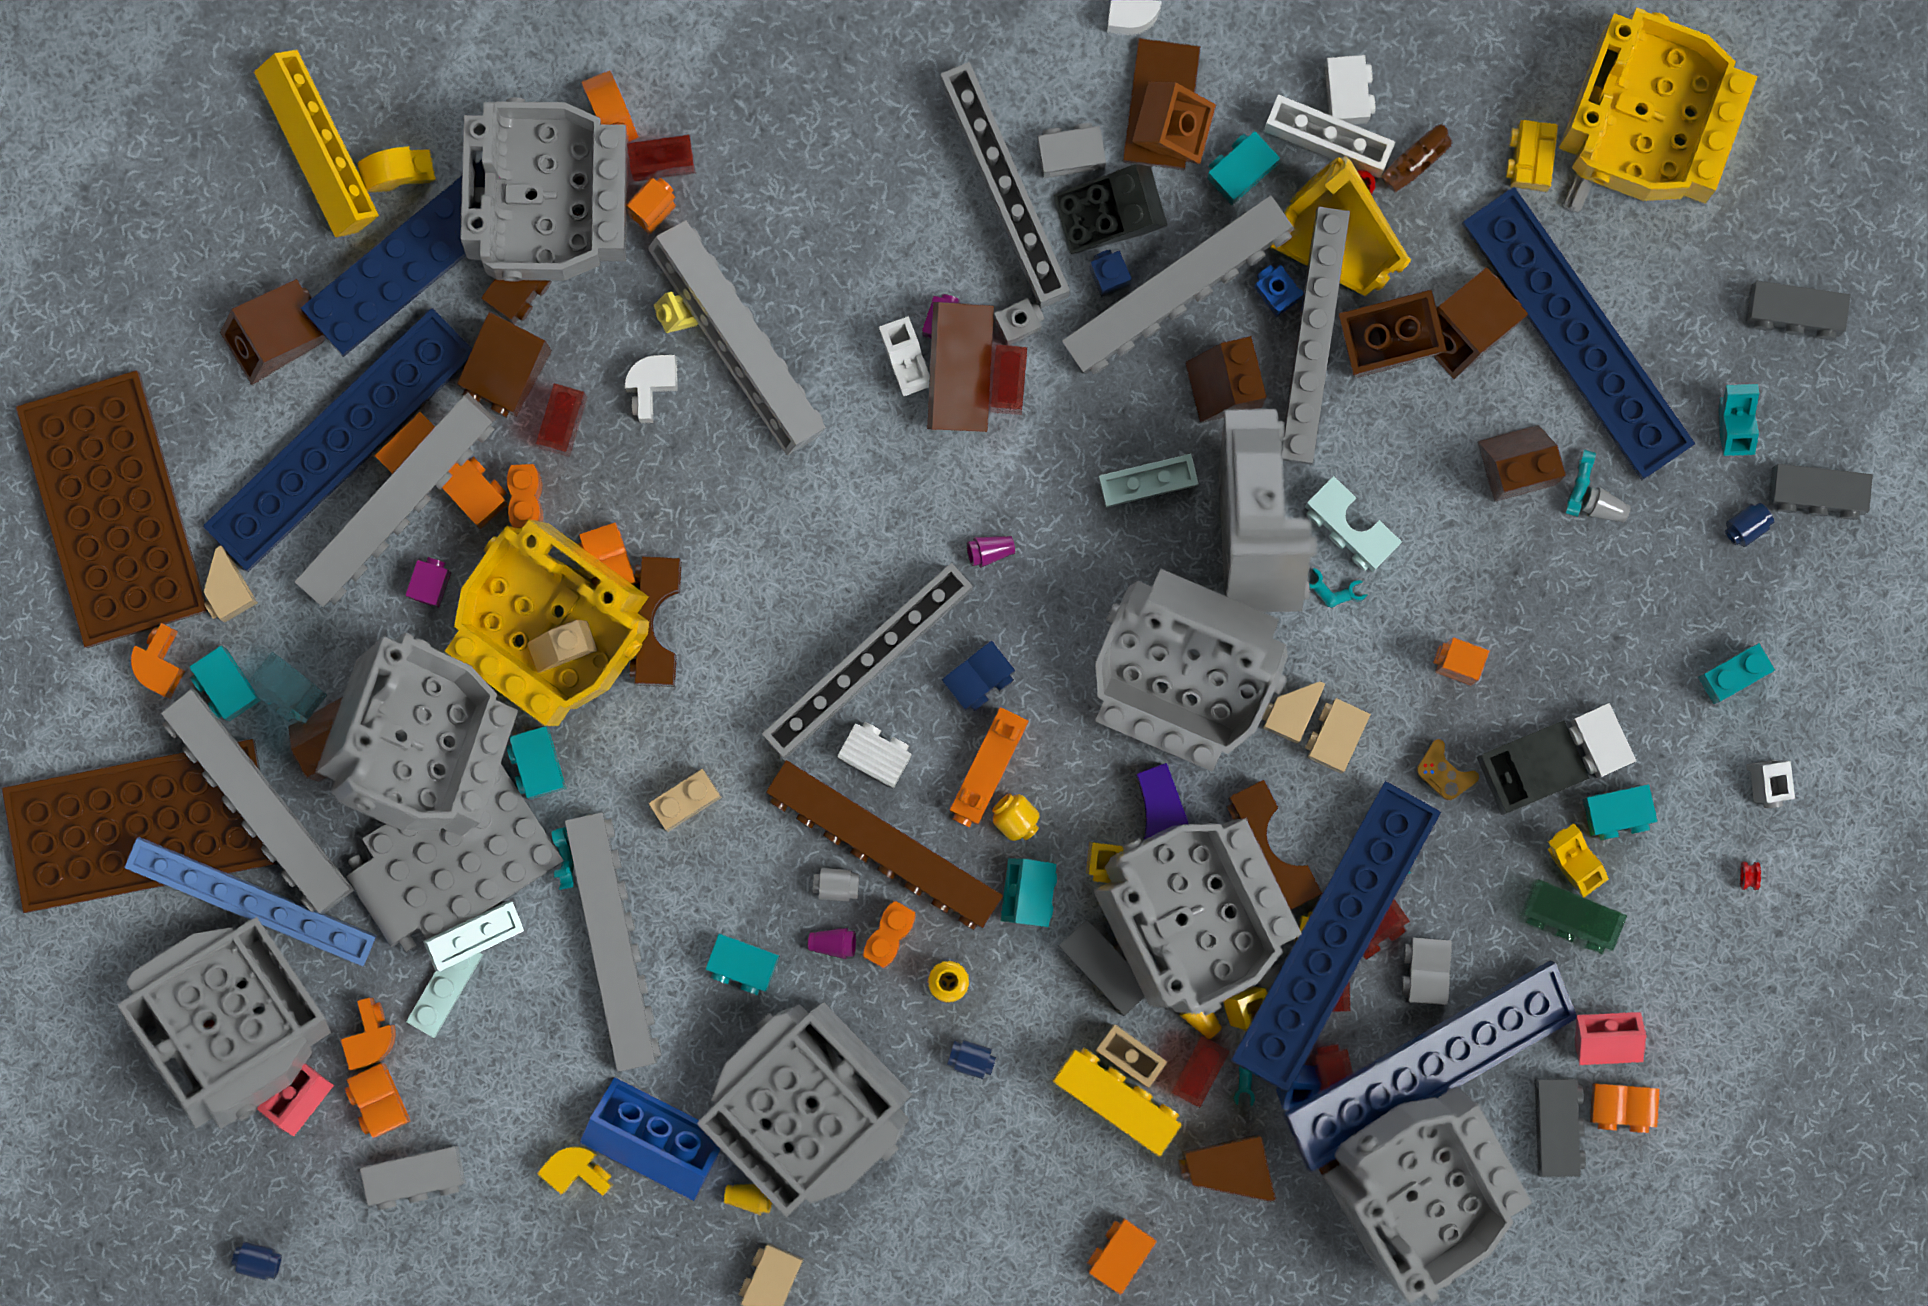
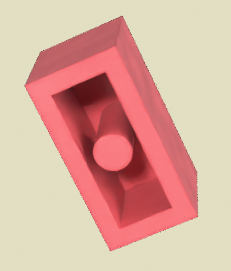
[1575,1012,1646,1065]
[257,1063,334,1136]

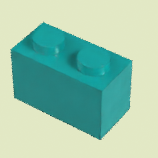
[1207,131,1280,206]
[1698,643,1775,704]
[190,646,261,722]
[507,726,567,800]
[1582,784,1658,841]
[1000,858,1057,927]
[705,933,780,995]

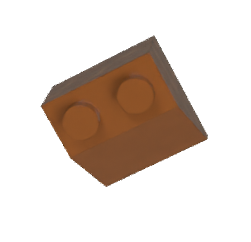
[1132,82,1216,164]

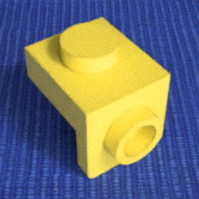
[653,292,698,333]

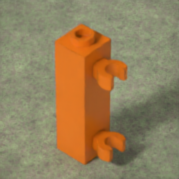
[950,707,1029,828]

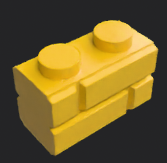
[1506,120,1558,192]

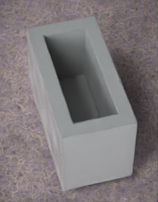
[1037,123,1106,179]

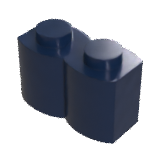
[942,641,1015,711]

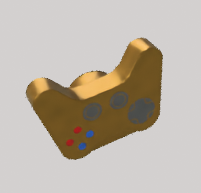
[1416,739,1479,801]

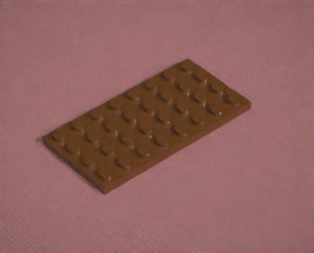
[16,370,208,648]
[2,739,277,913]

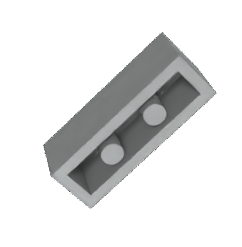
[360,1146,466,1210]

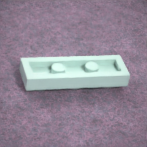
[1099,454,1199,508]
[423,901,524,972]
[406,952,483,1038]

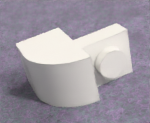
[1107,0,1162,35]
[879,316,930,396]
[625,355,678,423]

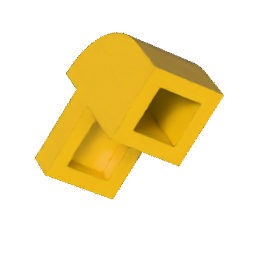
[357,147,436,192]
[1547,823,1609,898]
[537,1146,613,1196]

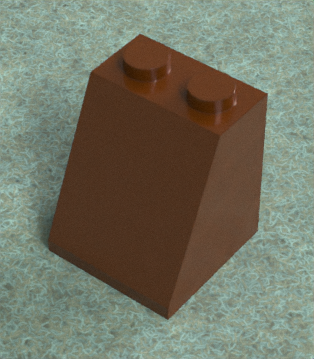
[1433,267,1528,379]
[220,279,325,385]
[458,312,552,418]
[1185,336,1267,423]
[1478,425,1566,502]
[288,697,343,782]
[1178,1134,1276,1202]

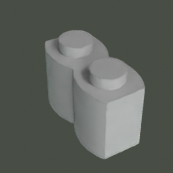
[1402,938,1452,1005]

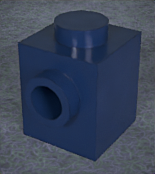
[1089,249,1132,297]

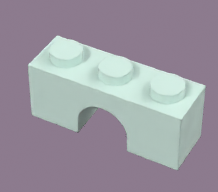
[1305,476,1402,572]

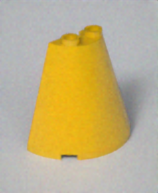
[1270,156,1411,296]

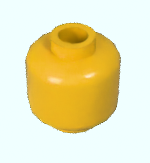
[992,794,1040,841]
[928,961,969,1003]

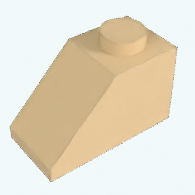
[204,546,258,622]
[527,620,598,673]
[1261,681,1325,744]

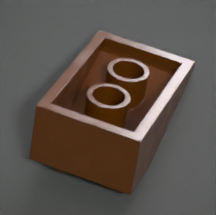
[1339,289,1447,378]

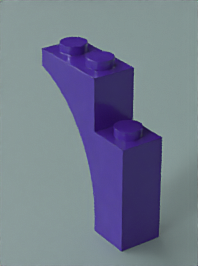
[1135,763,1189,840]

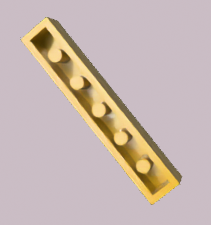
[254,50,379,238]

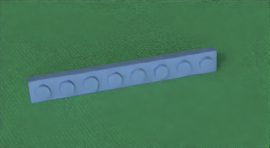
[125,837,377,966]

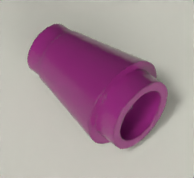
[967,535,1015,568]
[808,928,856,959]

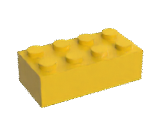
[1052,1048,1182,1156]

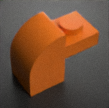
[581,70,639,142]
[131,623,185,699]
[341,997,396,1070]

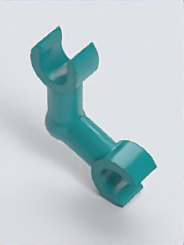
[1565,449,1596,517]
[1309,568,1368,608]
[551,827,575,890]
[1233,1066,1255,1107]

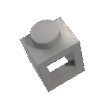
[994,298,1044,346]
[1746,760,1795,808]

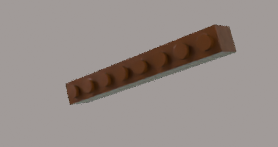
[766,760,1003,930]

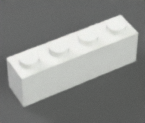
[1264,95,1395,178]

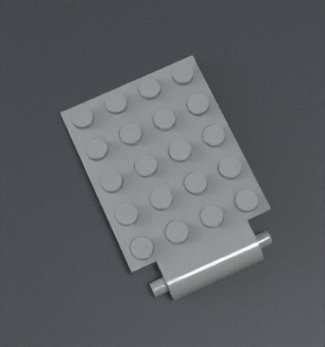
[346,763,563,952]

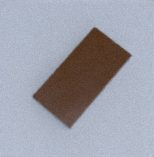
[1123,38,1201,170]
[927,302,994,432]

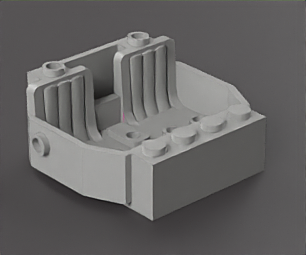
[461,97,628,281]
[1218,409,1317,612]
[1095,568,1288,772]
[316,632,518,836]
[1093,818,1302,1015]
[117,917,331,1130]
[697,1002,913,1217]
[1324,1086,1532,1304]

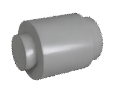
[813,868,859,902]

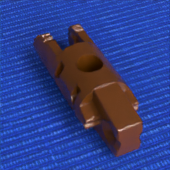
[1381,124,1452,192]

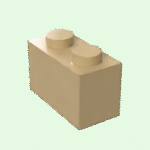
[1305,698,1371,774]
[648,769,722,832]
[1095,1024,1167,1088]
[739,1243,803,1306]

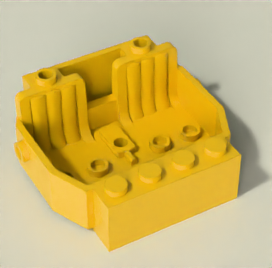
[1558,7,1758,204]
[445,519,649,726]

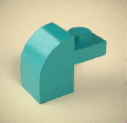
[1719,384,1760,456]

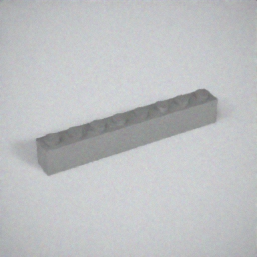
[940,62,1070,309]
[1062,195,1295,375]
[1281,207,1350,464]
[648,220,826,456]
[295,393,496,607]
[762,563,973,760]
[161,689,354,914]
[565,812,662,1072]

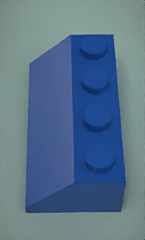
[580,1077,721,1201]

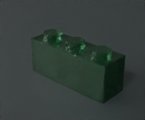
[1520,879,1628,955]

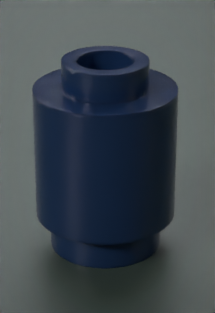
[1725,502,1774,547]
[947,1040,996,1080]
[232,1242,282,1281]

